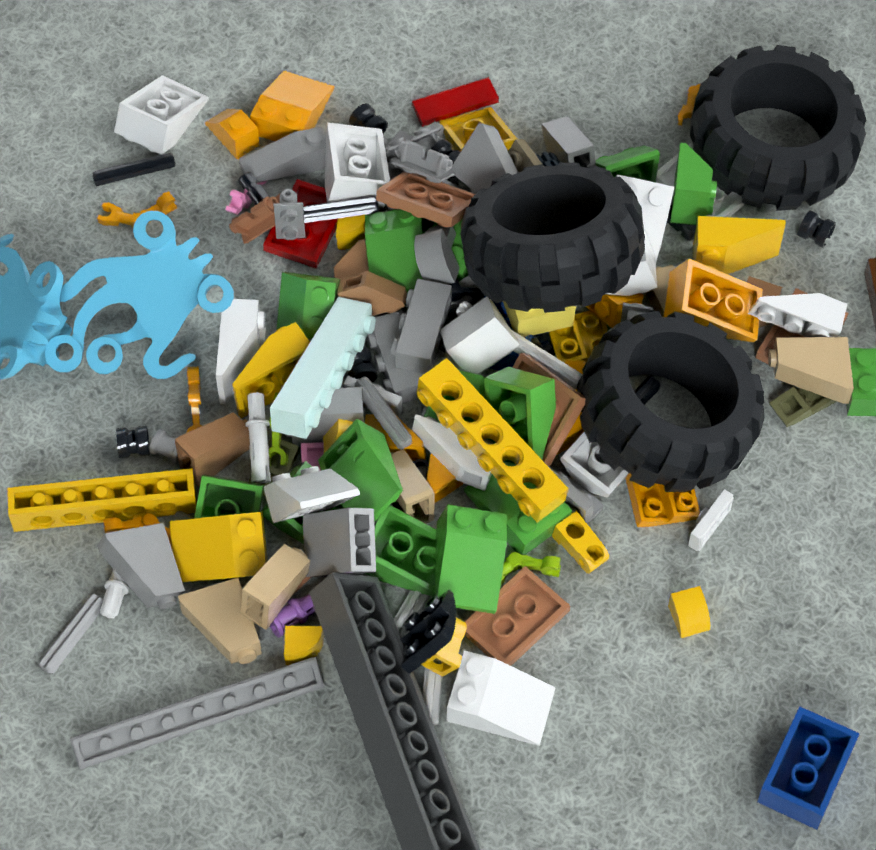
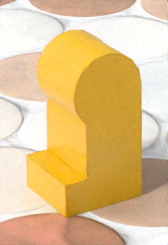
[552,510,609,574]
[422,617,467,677]

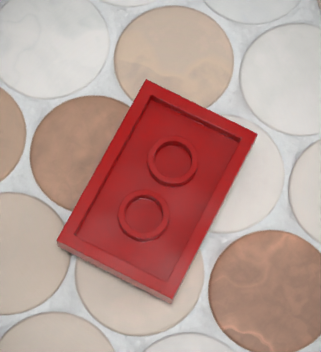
[263,179,338,269]

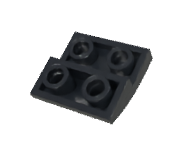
[400,590,456,674]

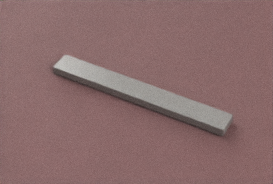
[70,657,325,770]

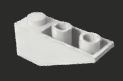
[748,293,847,337]
[412,414,494,491]

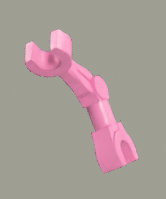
[225,181,267,214]

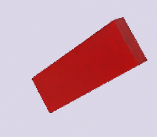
[412,77,499,127]

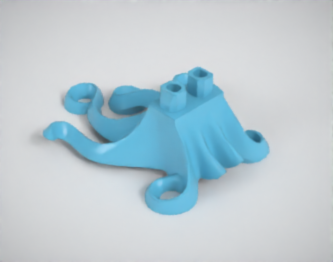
[45,211,234,379]
[0,234,72,380]

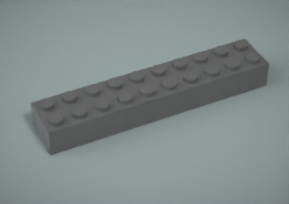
[309,572,480,850]

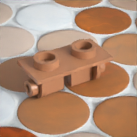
[229,193,281,244]

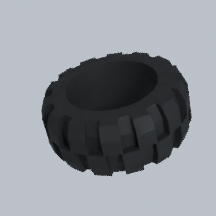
[689,45,866,211]
[460,162,645,313]
[577,311,765,492]

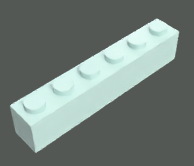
[270,297,376,439]

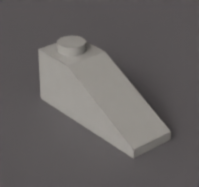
[239,127,326,183]

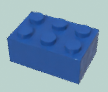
[757,706,860,830]

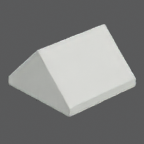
[440,297,521,375]
[560,432,629,497]

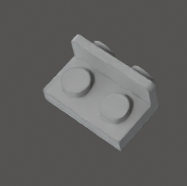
[548,465,603,524]

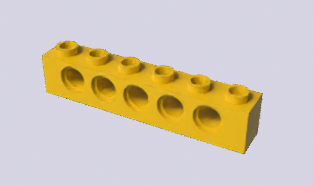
[417,358,569,523]
[7,468,197,532]

